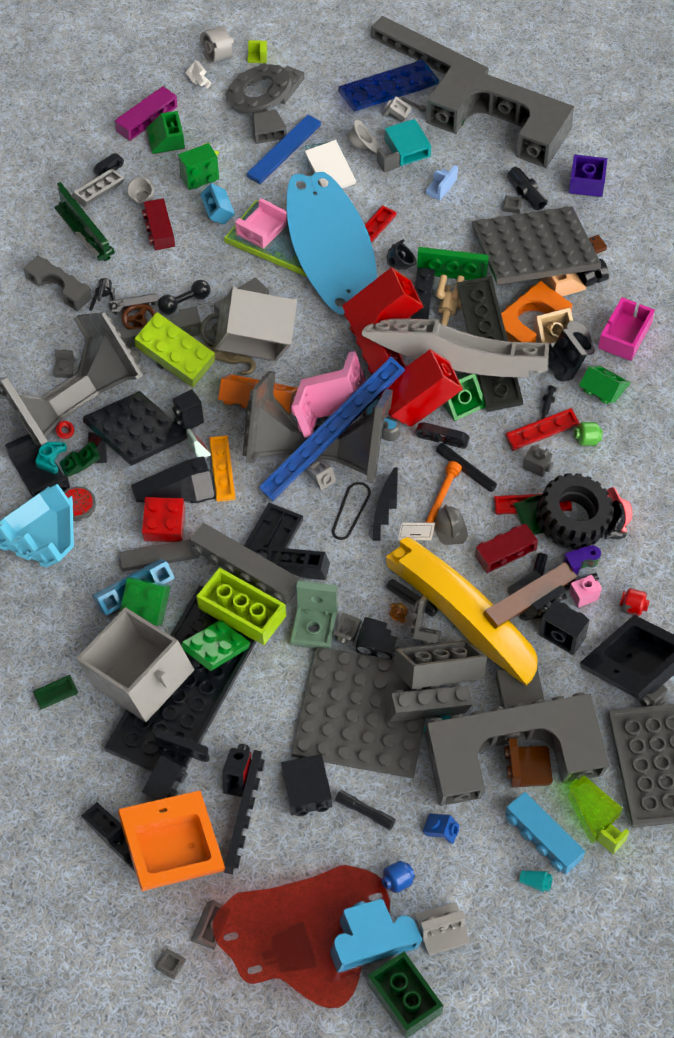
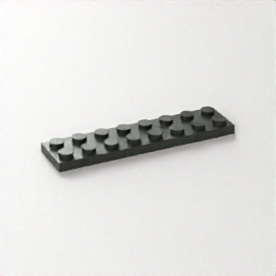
[456,276,523,412]

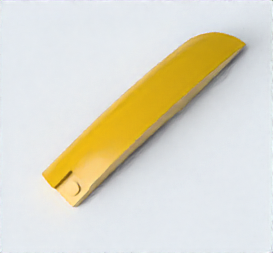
[386,537,538,686]

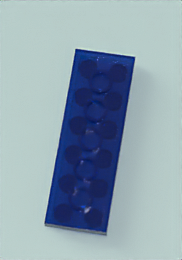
[338,60,439,112]

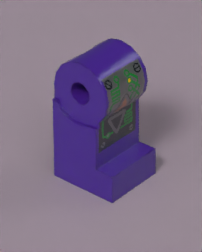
[563,545,601,575]

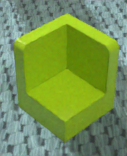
[248,40,268,63]
[597,824,629,854]

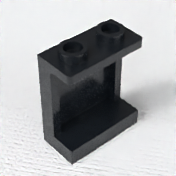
[281,754,333,816]

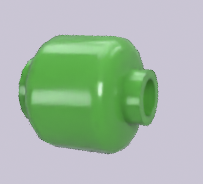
[574,422,603,446]

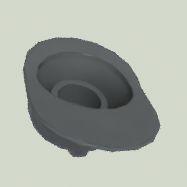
[433,504,468,545]

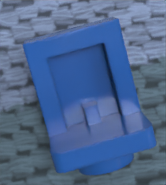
[423,813,459,843]

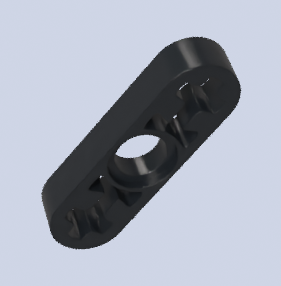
[415,422,470,449]

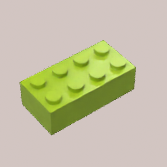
[134,312,215,387]
[197,567,286,645]

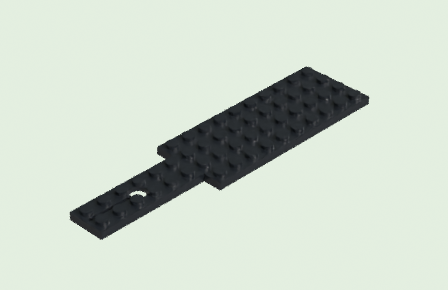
[104,503,303,771]

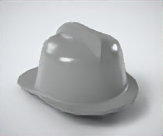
[346,120,380,153]

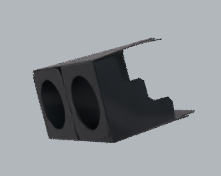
[356,617,399,660]

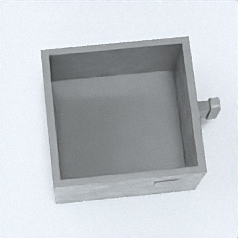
[214,286,297,361]
[76,607,194,722]

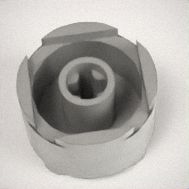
[200,26,234,63]

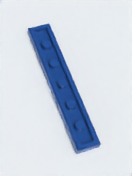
[247,115,321,184]

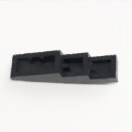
[373,467,398,541]
[81,802,136,873]

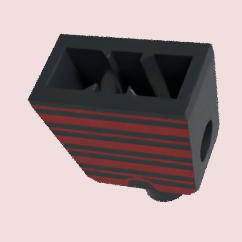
[222,744,251,797]

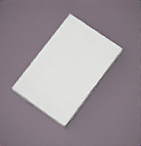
[305,140,356,189]

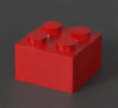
[142,497,186,542]

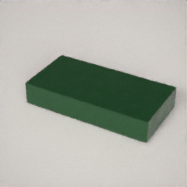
[33,675,78,710]

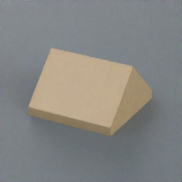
[534,307,573,344]

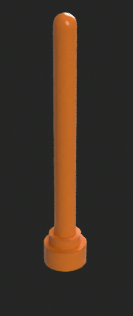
[425,461,462,523]

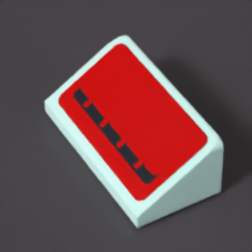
[186,429,211,458]

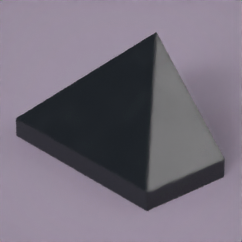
[88,432,107,463]

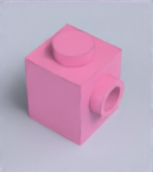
[569,575,602,608]

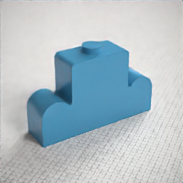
[330,899,422,973]

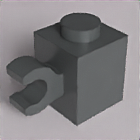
[523,444,553,477]

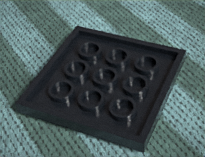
[83,391,188,466]

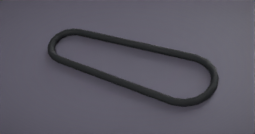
[332,482,371,540]

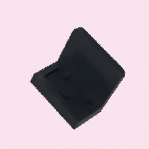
[507,571,566,620]

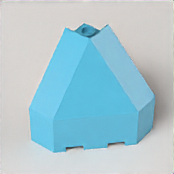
[0,484,74,568]

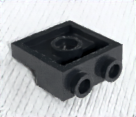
[548,329,587,382]

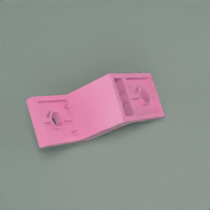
[291,351,366,438]

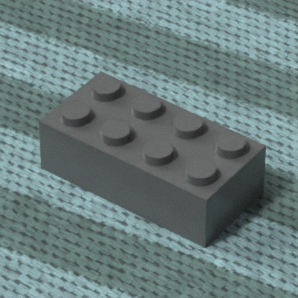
[394,640,487,690]

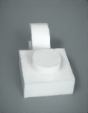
[185,60,211,88]

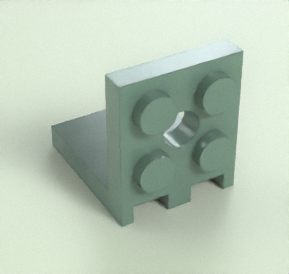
[291,580,338,649]

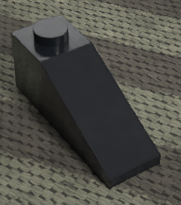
[266,547,330,580]

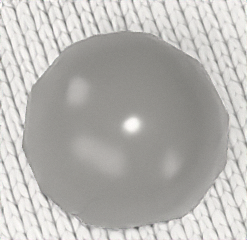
[127,177,155,205]

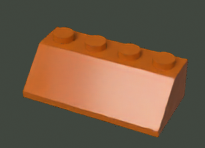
[218,374,298,414]

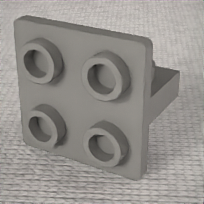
[415,902,470,956]

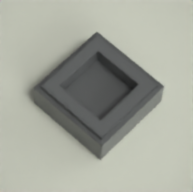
[503,195,523,214]
[155,949,186,980]

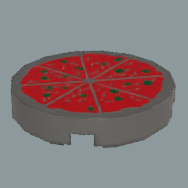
[63,486,96,521]

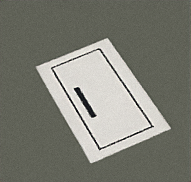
[398,523,435,540]

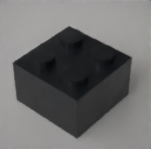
[539,599,590,655]

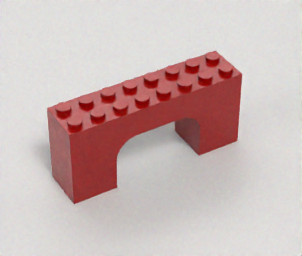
[342,267,463,427]

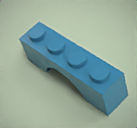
[92,559,175,615]

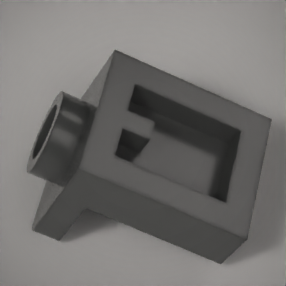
[54,349,75,378]

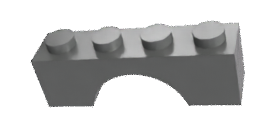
[23,255,92,312]

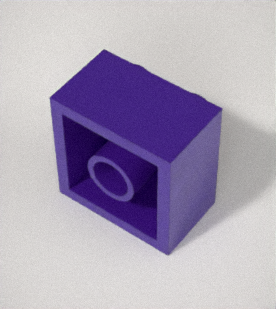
[569,154,608,197]

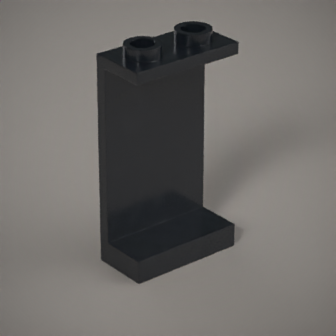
[5,434,70,497]

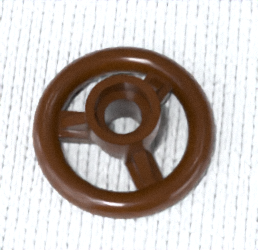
[121,304,156,329]

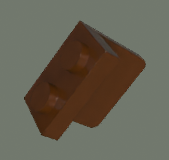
[504,738,553,788]

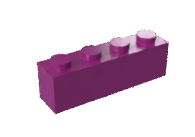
[115,86,178,141]

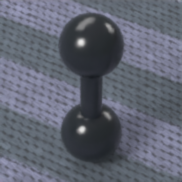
[158,280,211,315]

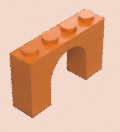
[501,281,573,343]

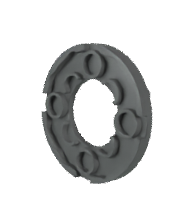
[227,63,292,114]

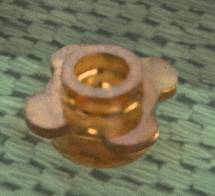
[388,603,408,624]

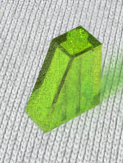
[568,775,623,844]

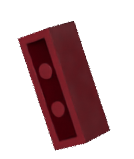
[142,198,175,251]
[475,523,538,574]

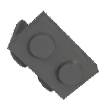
[411,596,441,645]

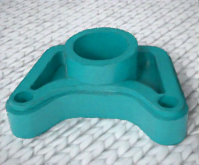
[36,442,67,474]

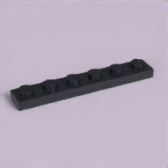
[225,750,265,875]

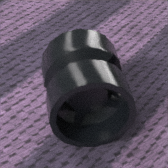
[577,258,609,287]

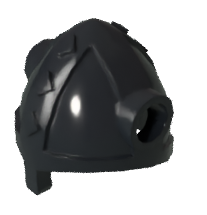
[386,239,417,270]

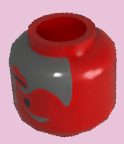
[619,588,650,616]

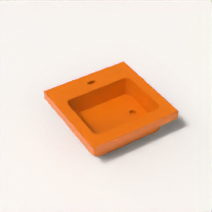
[118,791,225,891]

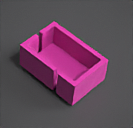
[598,297,655,361]

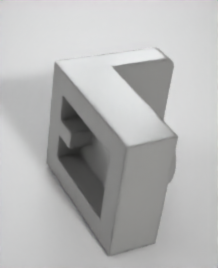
[383,97,412,121]
[305,459,336,490]

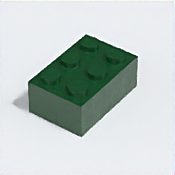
[367,951,444,1038]

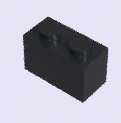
[172,389,204,431]
[142,754,189,800]

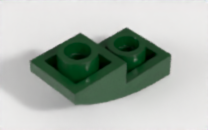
[60,442,101,477]

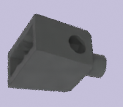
[254,108,287,144]

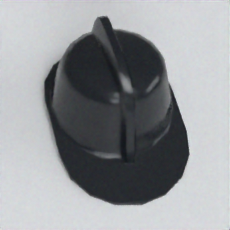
[567,321,595,355]

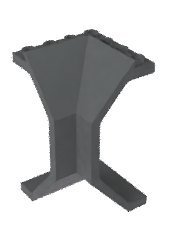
[0,312,143,445]
[242,371,393,482]

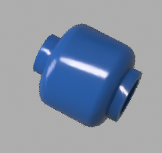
[381,861,415,893]

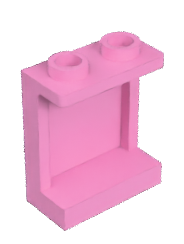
[235,198,288,249]

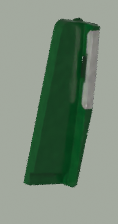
[54,182,115,261]

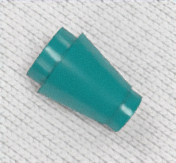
[519,870,553,893]

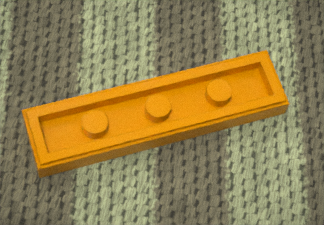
[209,435,236,502]

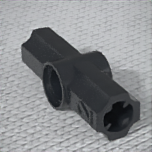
[507,166,548,211]

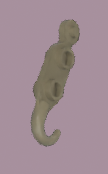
[200,342,256,375]

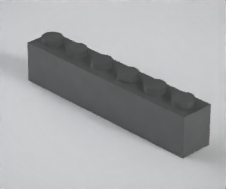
[190,522,299,605]

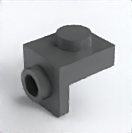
[332,613,362,644]

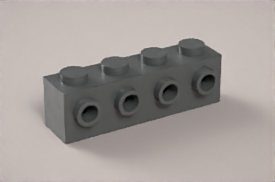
[384,684,473,722]

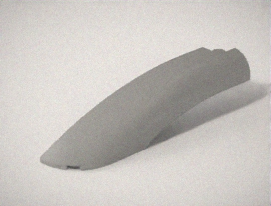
[362,319,549,378]

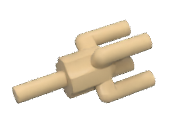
[436,275,464,326]

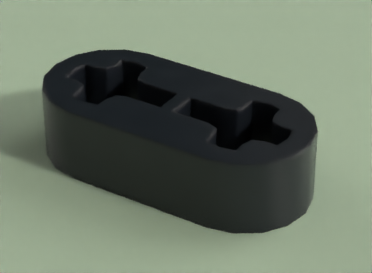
[94,153,124,176]

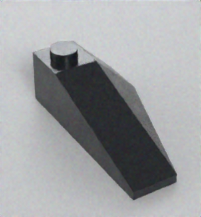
[131,456,215,503]

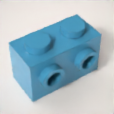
[200,183,235,224]

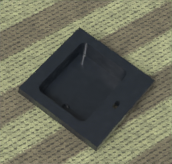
[580,615,674,700]

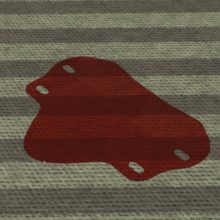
[213,865,391,1008]

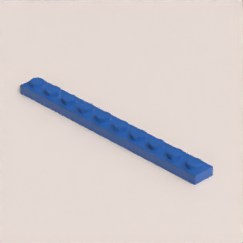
[259,357,405,502]

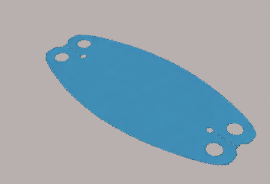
[287,172,377,315]

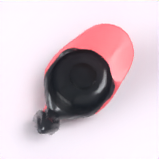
[604,487,632,540]

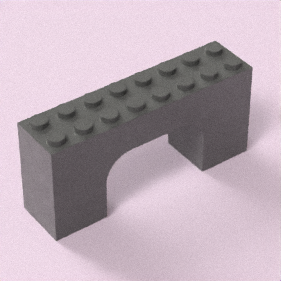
[427,62,574,168]
[424,692,609,806]

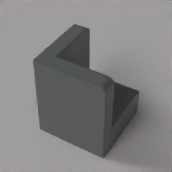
[377,148,400,172]

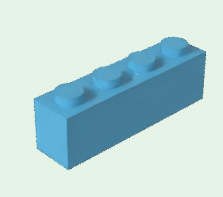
[505,792,585,875]

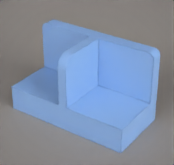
[426,165,458,200]

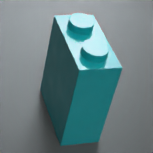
[384,119,431,166]

